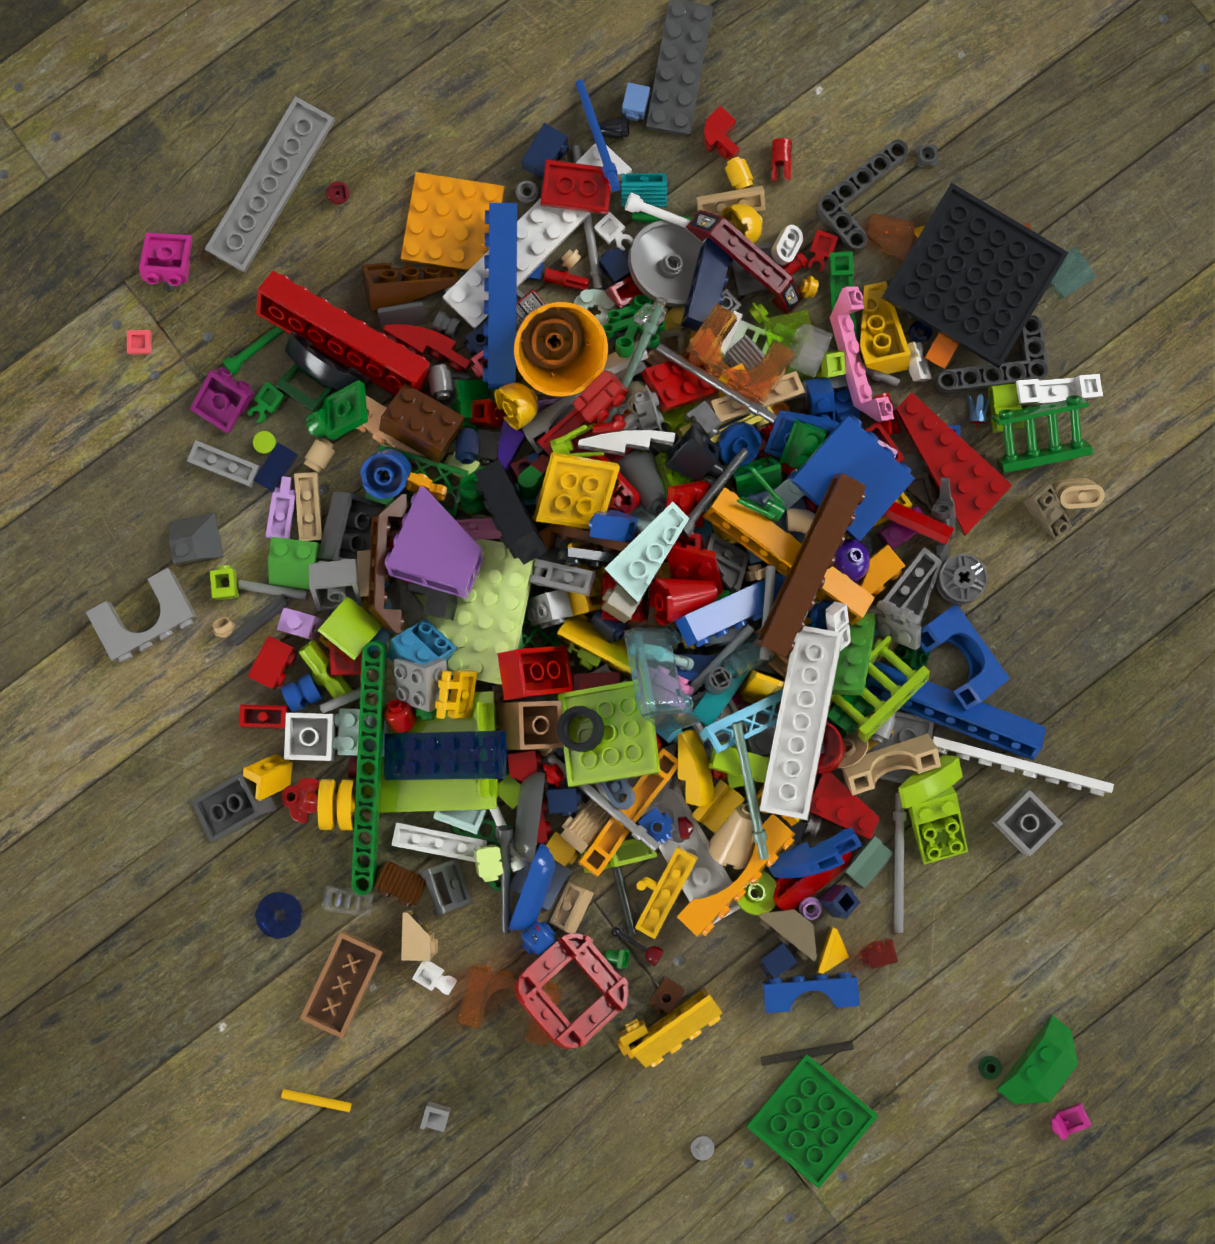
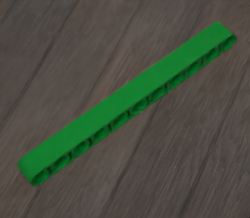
[351,640,388,896]

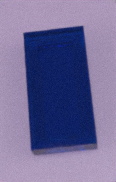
[254,442,298,492]

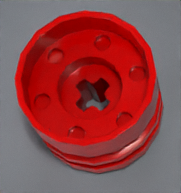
[817,722,845,774]

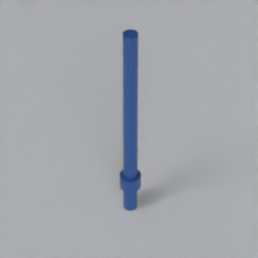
[575,80,621,191]

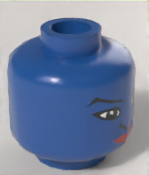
[521,920,556,955]

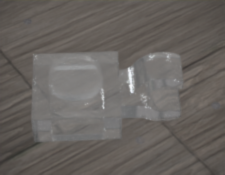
[634,296,668,326]

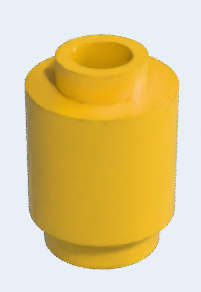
[724,157,754,190]

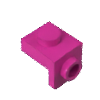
[1051,1102,1091,1140]

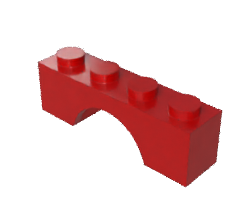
[507,749,552,844]

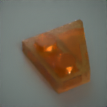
[867,213,916,265]

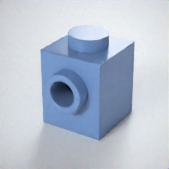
[622,82,650,121]

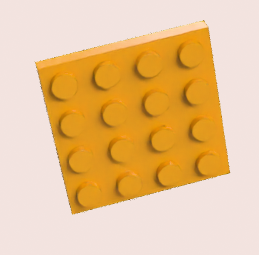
[401,172,505,272]

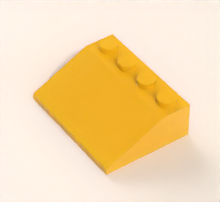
[557,615,650,680]
[630,988,722,1068]

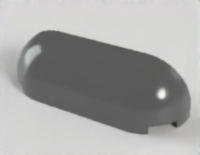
[513,770,545,863]

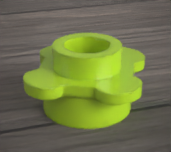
[749,302,769,324]

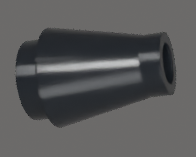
[598,117,629,140]

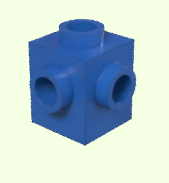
[637,807,674,844]

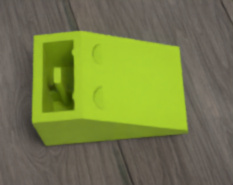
[907,786,968,865]

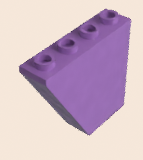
[385,486,484,599]

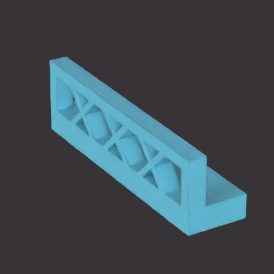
[699,690,783,754]

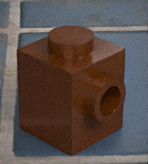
[650,976,685,1014]

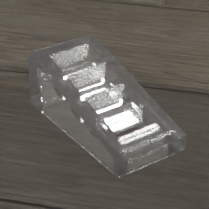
[322,885,374,917]

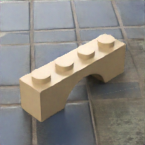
[842,734,941,795]

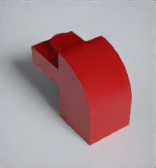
[703,106,740,160]

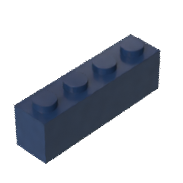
[680,238,733,333]

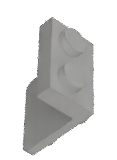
[394,658,450,712]

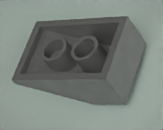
[192,772,277,843]

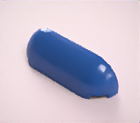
[509,843,556,931]

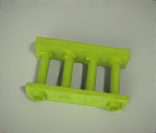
[829,635,930,743]

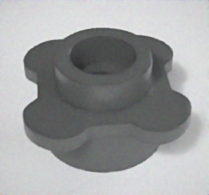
[915,144,939,168]

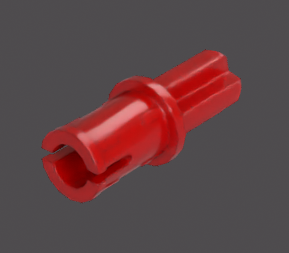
[543,267,589,291]

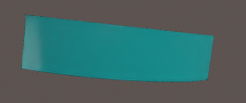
[691,644,759,726]

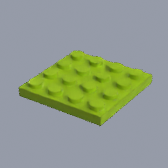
[558,678,661,787]

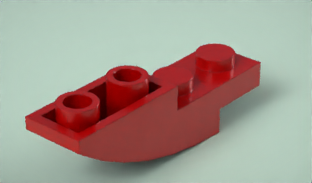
[383,324,471,373]

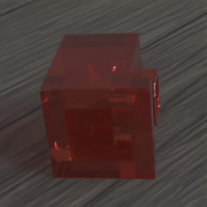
[860,937,898,969]

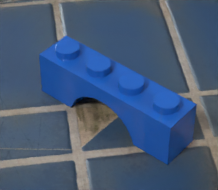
[762,972,860,1013]

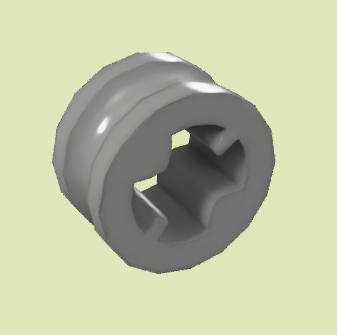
[804,814,821,837]

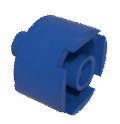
[360,448,412,499]

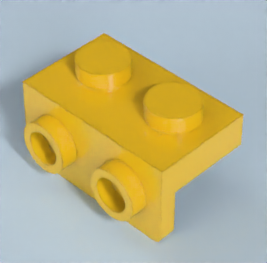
[617,1018,649,1059]

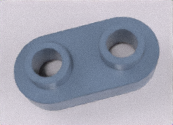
[600,779,635,810]

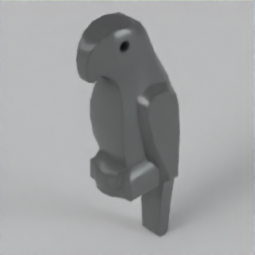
[931,477,956,562]

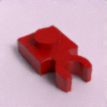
[808,229,838,273]

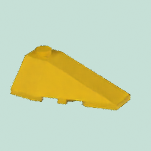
[860,281,911,374]
[738,669,785,704]

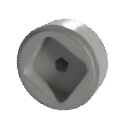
[691,1135,714,1161]

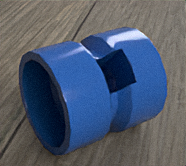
[281,673,323,713]

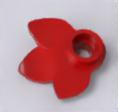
[281,778,320,824]

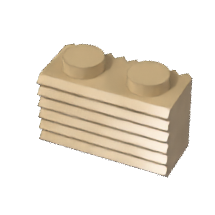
[560,799,611,854]

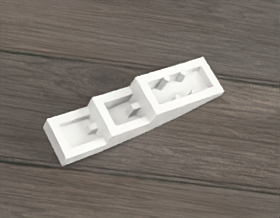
[578,430,675,456]

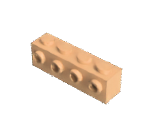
[356,396,431,468]

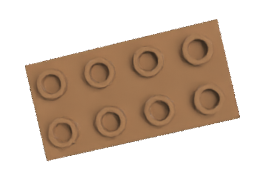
[300,930,385,1039]

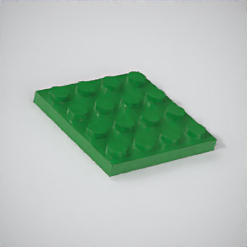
[746,1053,879,1189]

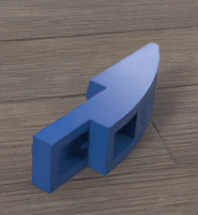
[767,827,862,878]

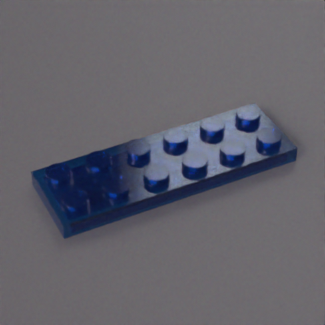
[384,731,506,780]

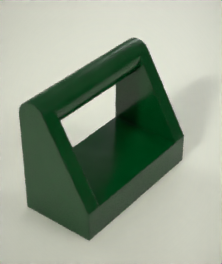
[276,363,334,412]

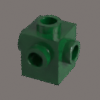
[895,643,930,671]

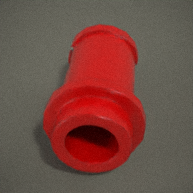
[781,252,808,276]

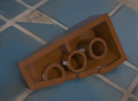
[362,263,460,311]

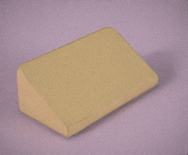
[549,881,594,934]

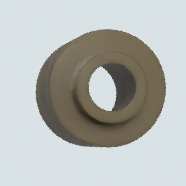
[625,381,646,414]

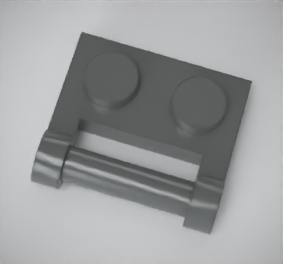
[420,858,472,916]

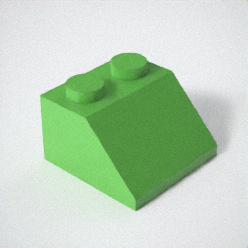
[268,537,320,590]

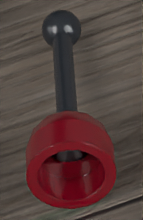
[611,927,664,966]

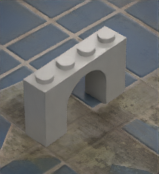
[86,568,198,663]

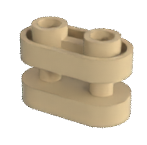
[1052,478,1105,509]

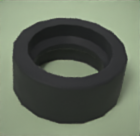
[557,706,604,752]

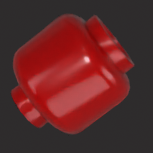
[383,699,417,733]

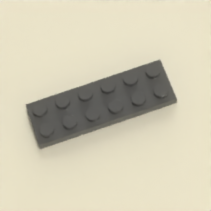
[646,0,713,137]

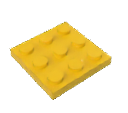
[533,452,620,529]

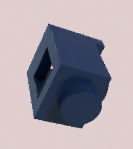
[464,320,488,355]

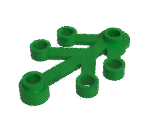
[602,295,666,358]

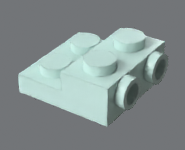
[334,709,389,757]

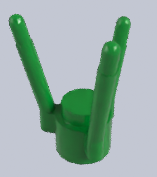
[737,467,786,523]

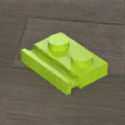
[568,643,602,671]

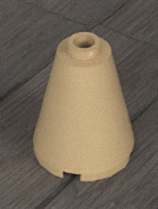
[709,804,755,869]

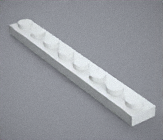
[931,736,1114,796]

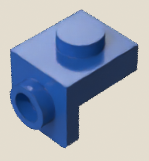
[834,389,859,423]

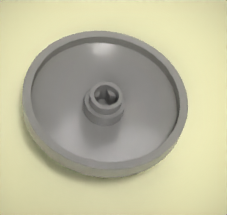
[628,220,706,308]

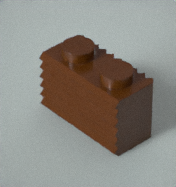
[374,860,427,907]

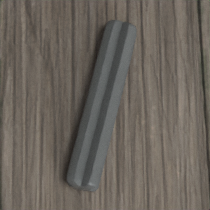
[229,595,288,646]

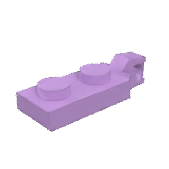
[265,476,296,539]

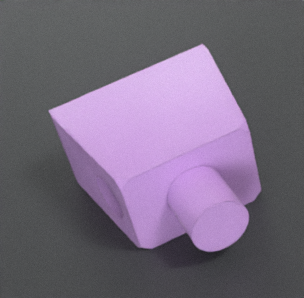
[277,607,325,643]

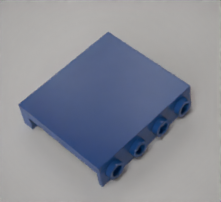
[787,415,915,541]

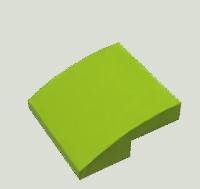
[318,596,382,660]

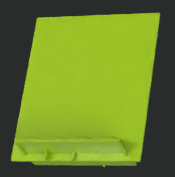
[364,691,499,813]

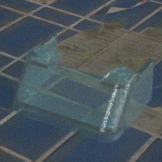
[624,626,701,733]

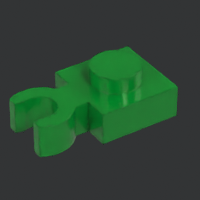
[248,381,287,424]

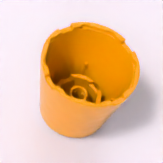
[514,302,608,397]

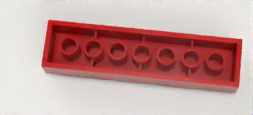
[256,271,430,396]

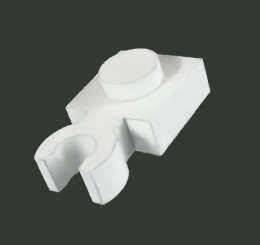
[594,212,633,253]
[907,342,932,382]

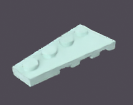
[605,502,689,602]

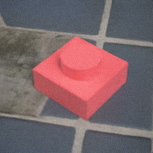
[127,330,152,355]

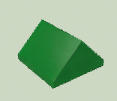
[730,456,782,498]

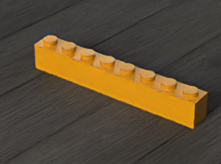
[703,487,875,626]

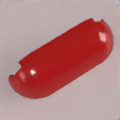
[773,851,852,910]

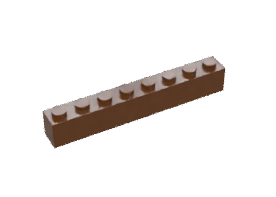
[755,473,866,657]

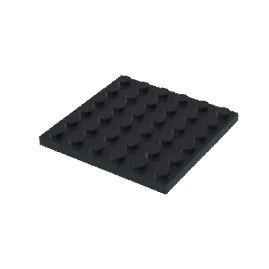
[881,183,1069,368]

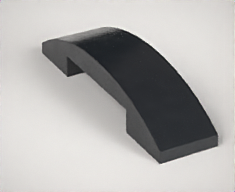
[285,331,371,391]

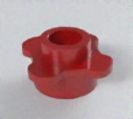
[543,763,564,788]

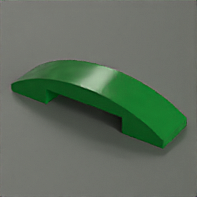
[829,251,857,344]

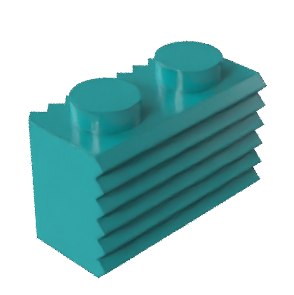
[621,173,667,209]

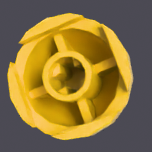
[720,203,763,244]
[495,382,538,430]

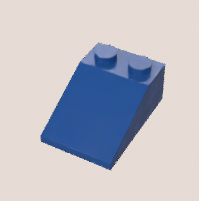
[764,410,839,458]

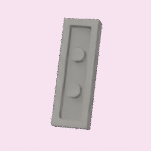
[187,440,260,488]

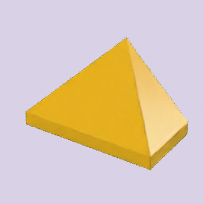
[816,926,849,974]

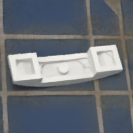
[1016,374,1103,405]

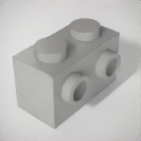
[526,590,573,629]

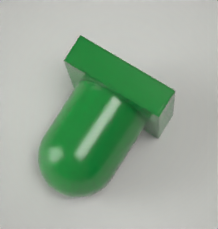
[603,949,630,969]

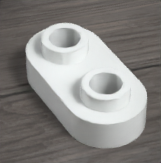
[771,225,803,265]

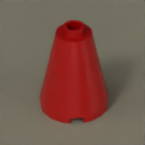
[649,578,718,625]

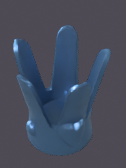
[967,394,991,429]

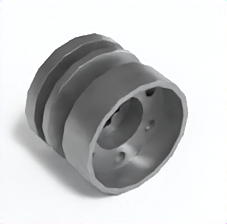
[934,554,988,606]

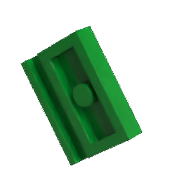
[779,419,827,470]

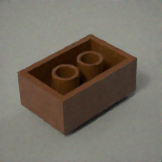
[379,383,464,464]

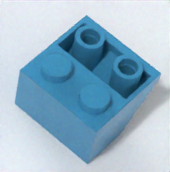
[387,618,457,665]

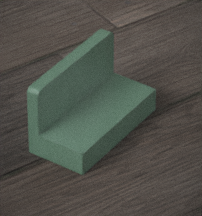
[843,835,893,888]

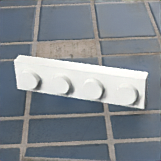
[391,823,487,862]

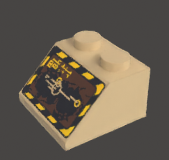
[401,910,438,961]

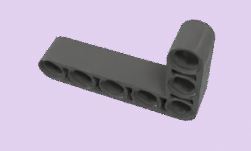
[816,139,908,255]
[934,315,1049,394]

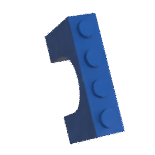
[921,604,1010,711]

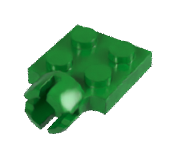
[306,380,368,440]

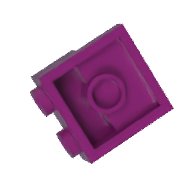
[190,368,255,434]

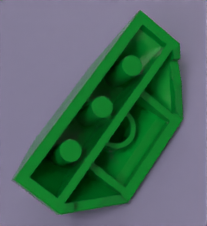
[996,1015,1078,1104]

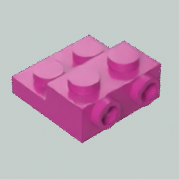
[139,233,192,286]

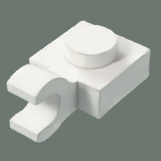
[412,961,457,995]

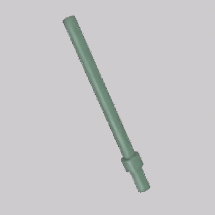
[603,305,664,423]
[732,721,769,860]

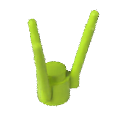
[550,423,604,458]

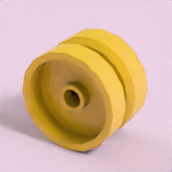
[317,779,356,830]

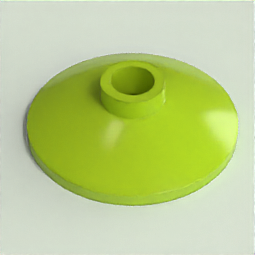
[736,870,777,916]

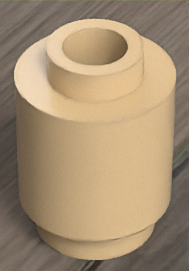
[304,438,335,473]

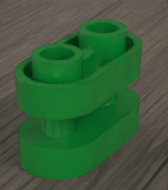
[459,466,486,514]

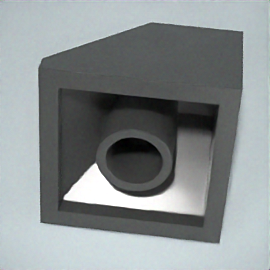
[169,512,224,567]

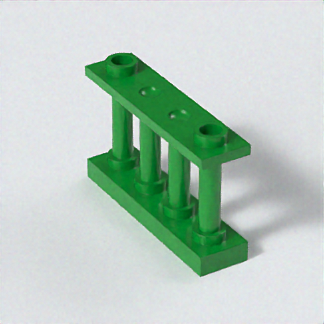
[992,395,1093,473]

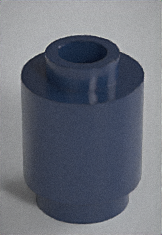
[455,428,479,464]
[591,610,626,643]

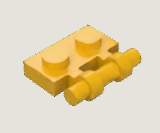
[435,670,477,719]

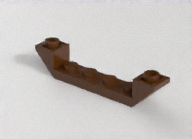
[368,494,409,635]
[539,524,664,582]

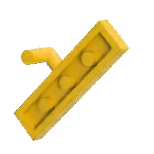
[635,846,698,939]

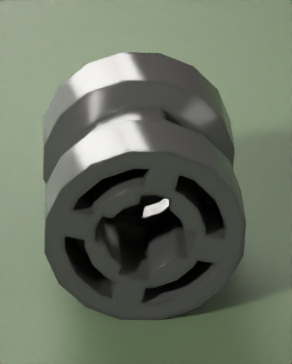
[431,311,461,340]
[704,667,732,695]

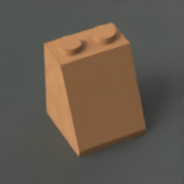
[496,701,563,750]

